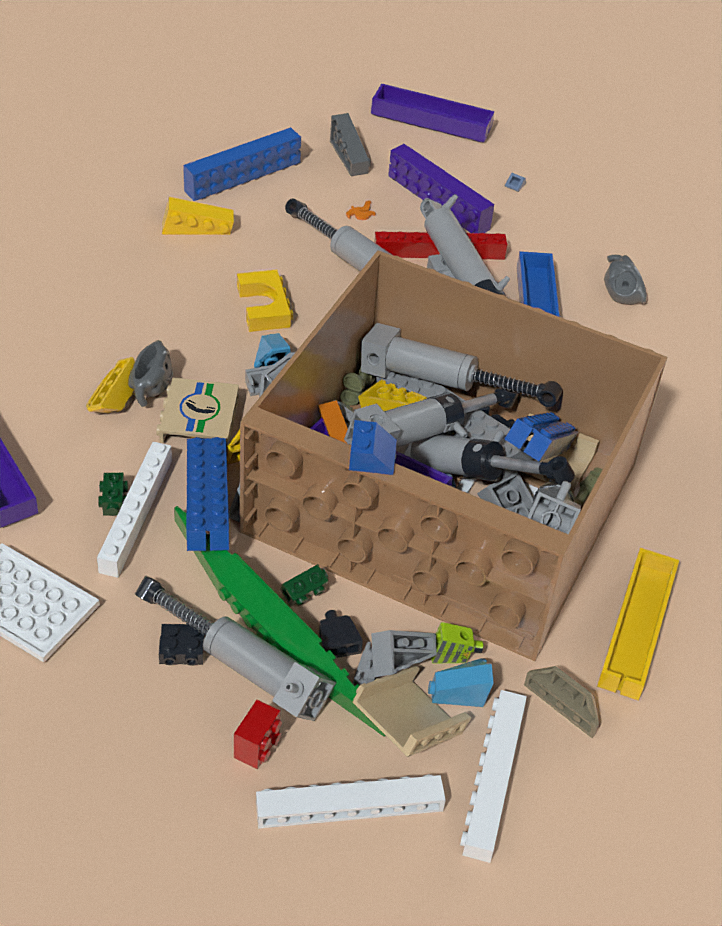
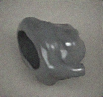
[604,255,647,305]
[128,340,173,407]

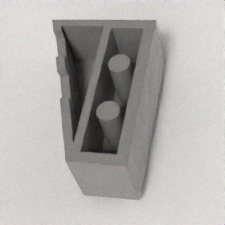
[371,630,437,677]

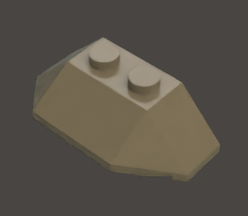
[524,666,599,738]

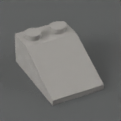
[477,471,533,517]

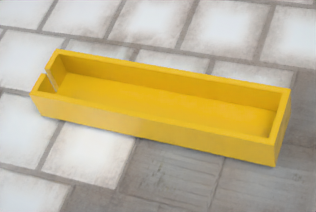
[597,548,679,701]

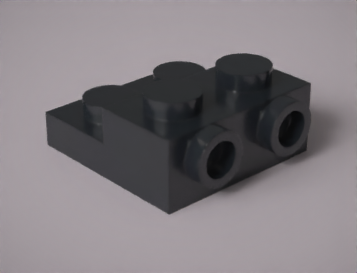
[158,624,204,666]

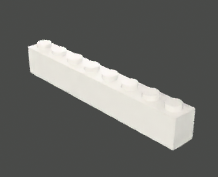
[97,442,172,578]
[460,690,527,863]
[256,774,445,829]

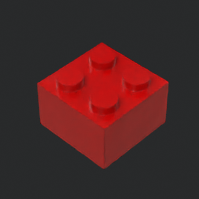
[234,699,282,770]

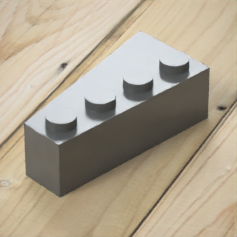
[330,113,371,176]

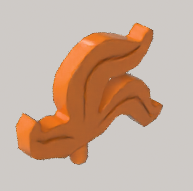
[346,200,376,220]

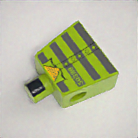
[431,622,483,664]

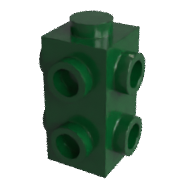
[98,472,128,516]
[280,564,329,607]

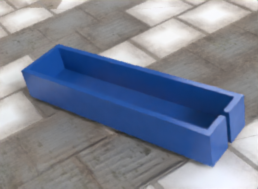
[183,127,301,201]
[517,251,560,317]
[505,412,578,462]
[186,437,229,551]

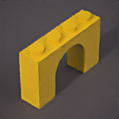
[237,269,293,332]

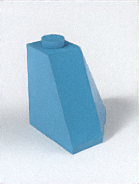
[254,333,291,368]
[428,658,494,707]

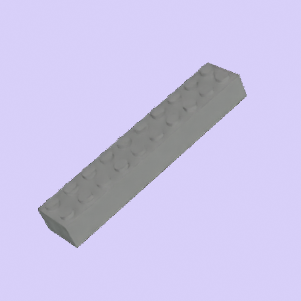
[376,371,533,479]

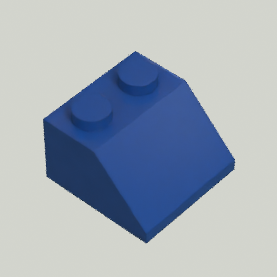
[349,420,397,475]

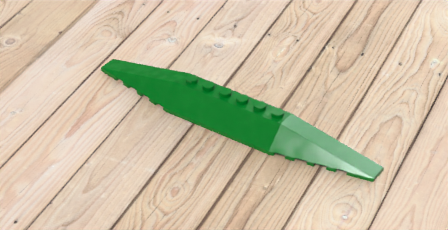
[174,506,386,737]

